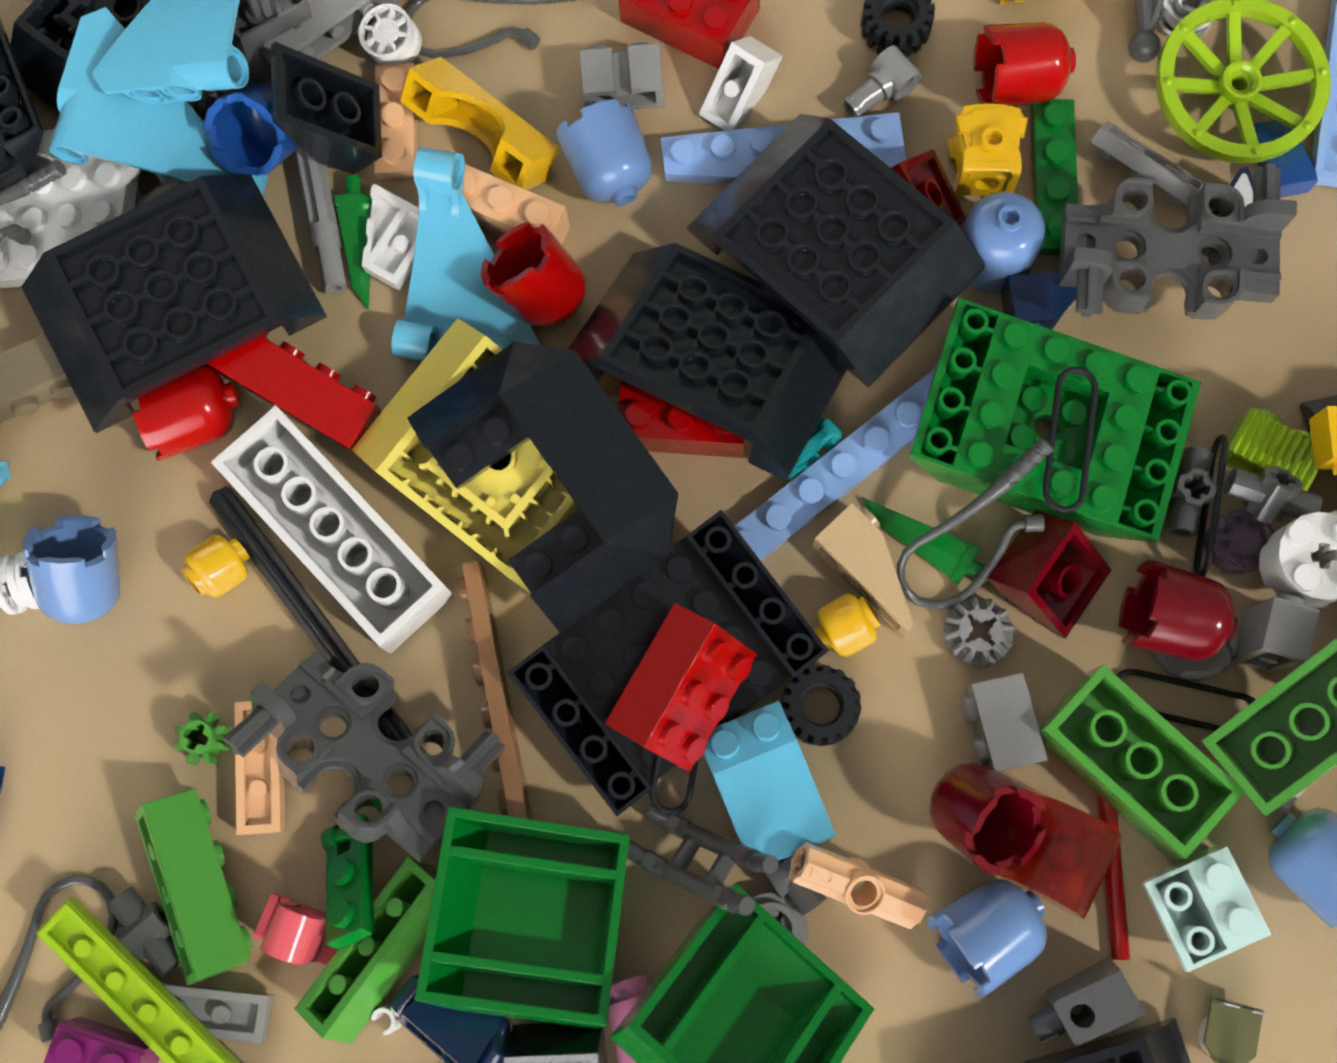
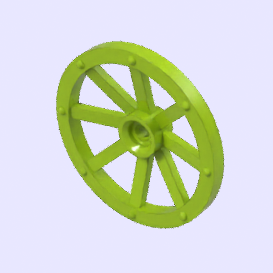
[1155,0,1331,164]

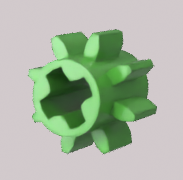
[173,712,232,765]

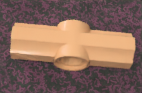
[789,842,928,929]

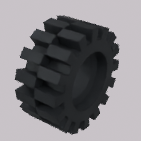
[860,0,935,57]

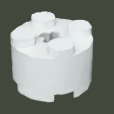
[1259,512,1337,608]

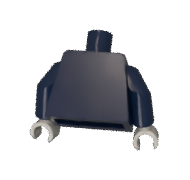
[371,974,511,1063]

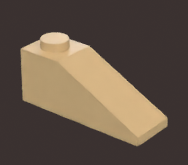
[812,503,914,638]

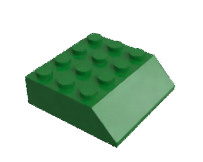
[414,807,630,1029]
[610,883,875,1063]

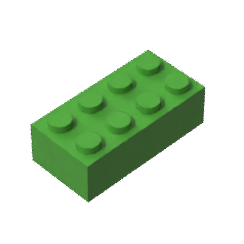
[1202,638,1337,816]
[1039,664,1245,859]

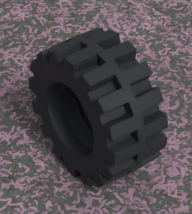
[781,665,862,746]

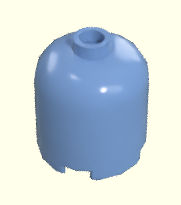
[556,99,652,206]
[961,191,1045,293]
[23,515,120,624]
[1268,807,1337,928]
[927,879,1047,998]

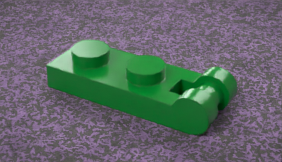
[321,814,374,950]

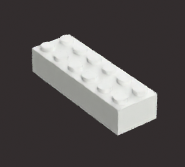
[211,405,454,654]

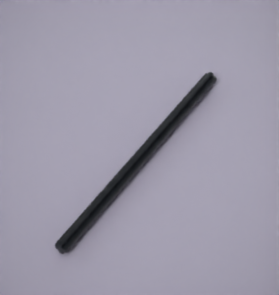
[209,486,427,754]

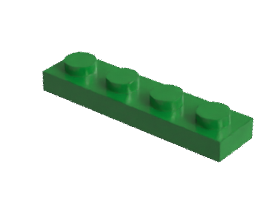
[1030,99,1078,255]

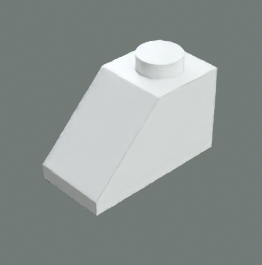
[699,36,783,131]

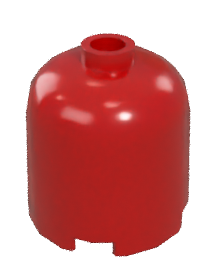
[973,22,1076,106]
[480,222,586,328]
[132,365,240,461]

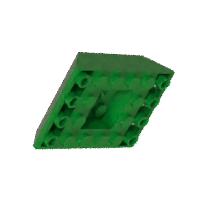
[908,297,1201,543]

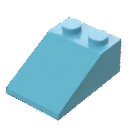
[703,701,836,872]

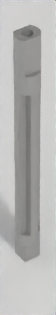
[295,146,346,295]

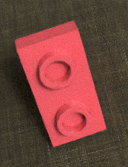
[252,893,338,965]

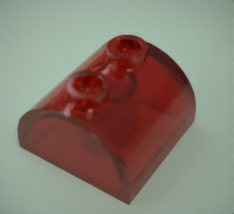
[999,795,1123,920]

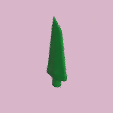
[334,175,372,309]
[862,497,990,585]

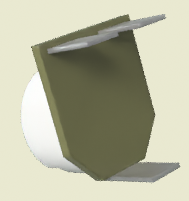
[1198,996,1268,1063]

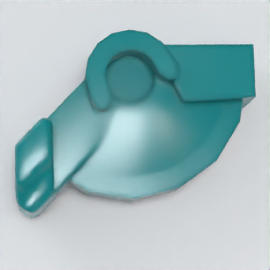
[789,418,842,479]

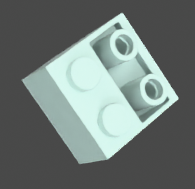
[1142,846,1272,972]

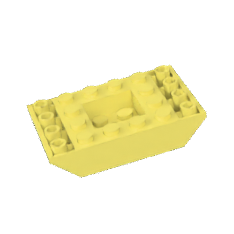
[351,318,580,595]

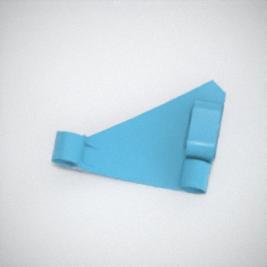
[92,0,249,104]
[49,7,269,197]
[391,147,540,361]

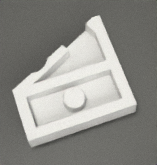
[362,184,419,291]

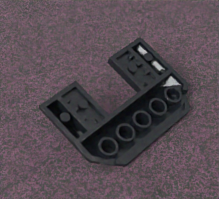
[407,341,678,633]

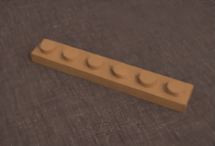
[457,560,533,820]

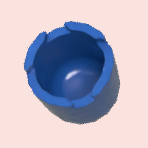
[203,82,300,176]

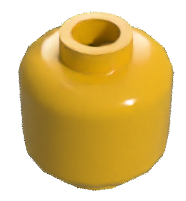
[181,534,249,598]
[813,593,881,658]

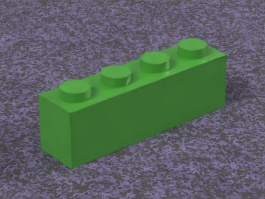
[134,788,252,986]
[294,856,437,1043]

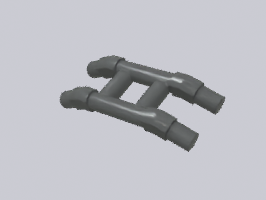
[627,804,778,915]

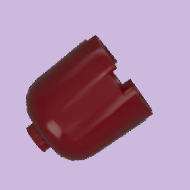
[1118,560,1238,661]
[930,762,1046,875]

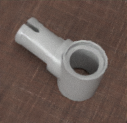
[842,45,922,117]

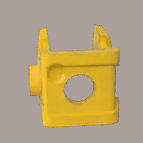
[946,104,1028,197]

